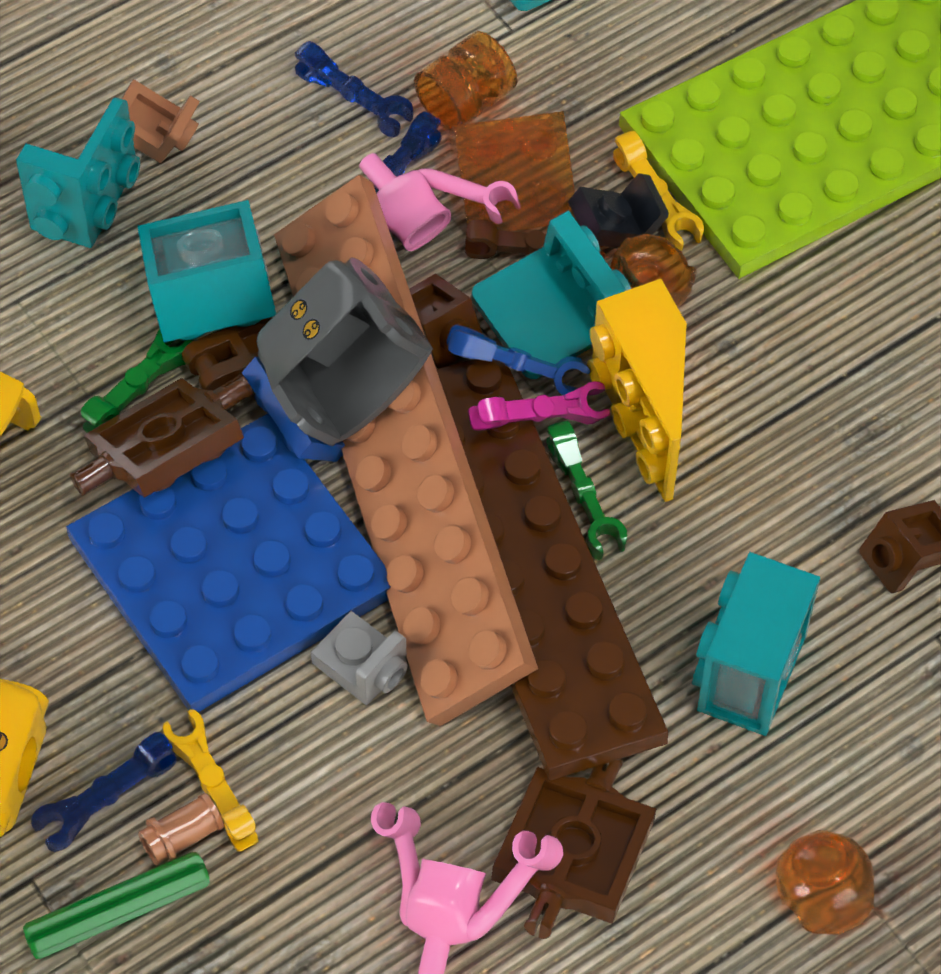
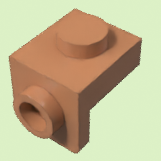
[121,79,200,164]

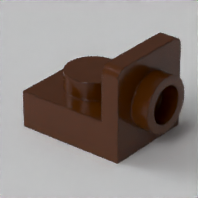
[409,273,482,369]
[859,500,941,593]

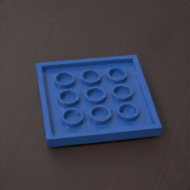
[66,413,391,713]

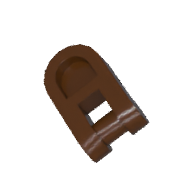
[182,317,272,391]

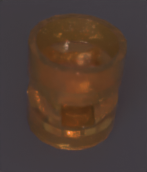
[414,30,518,132]

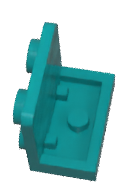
[16,97,140,249]
[471,210,631,379]

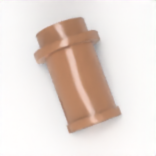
[138,793,224,865]

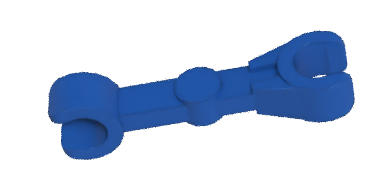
[447,325,591,395]

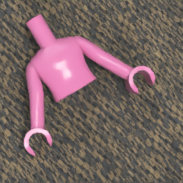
[359,153,520,251]
[371,802,563,974]

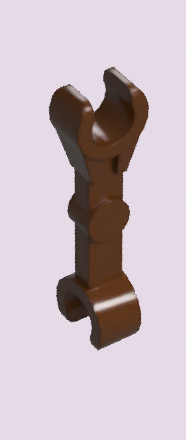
[465,219,605,260]

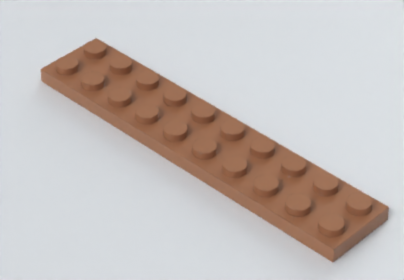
[274,174,538,726]

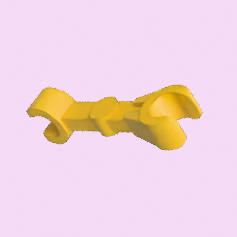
[613,131,704,253]
[163,709,259,852]

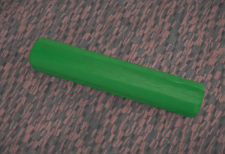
[23,852,210,959]

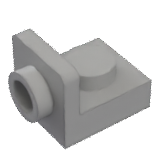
[311,611,408,706]

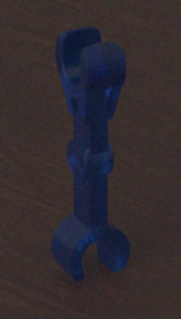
[295,41,414,137]
[373,111,442,193]
[31,732,177,852]

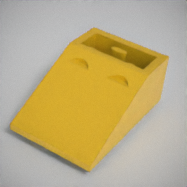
[587,278,687,502]

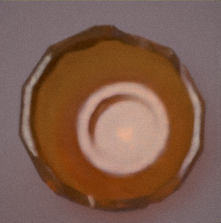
[610,233,697,307]
[776,830,874,935]

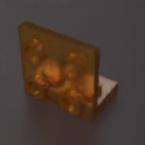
[448,111,577,231]

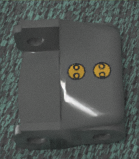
[256,257,433,446]

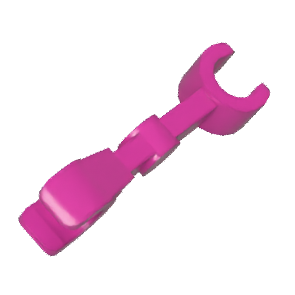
[468,381,610,431]

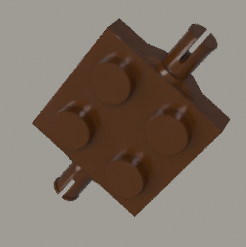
[70,374,253,498]
[491,759,657,939]

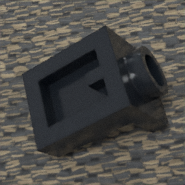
[568,173,669,251]

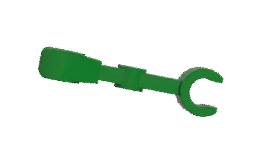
[81,329,194,433]
[546,421,628,560]

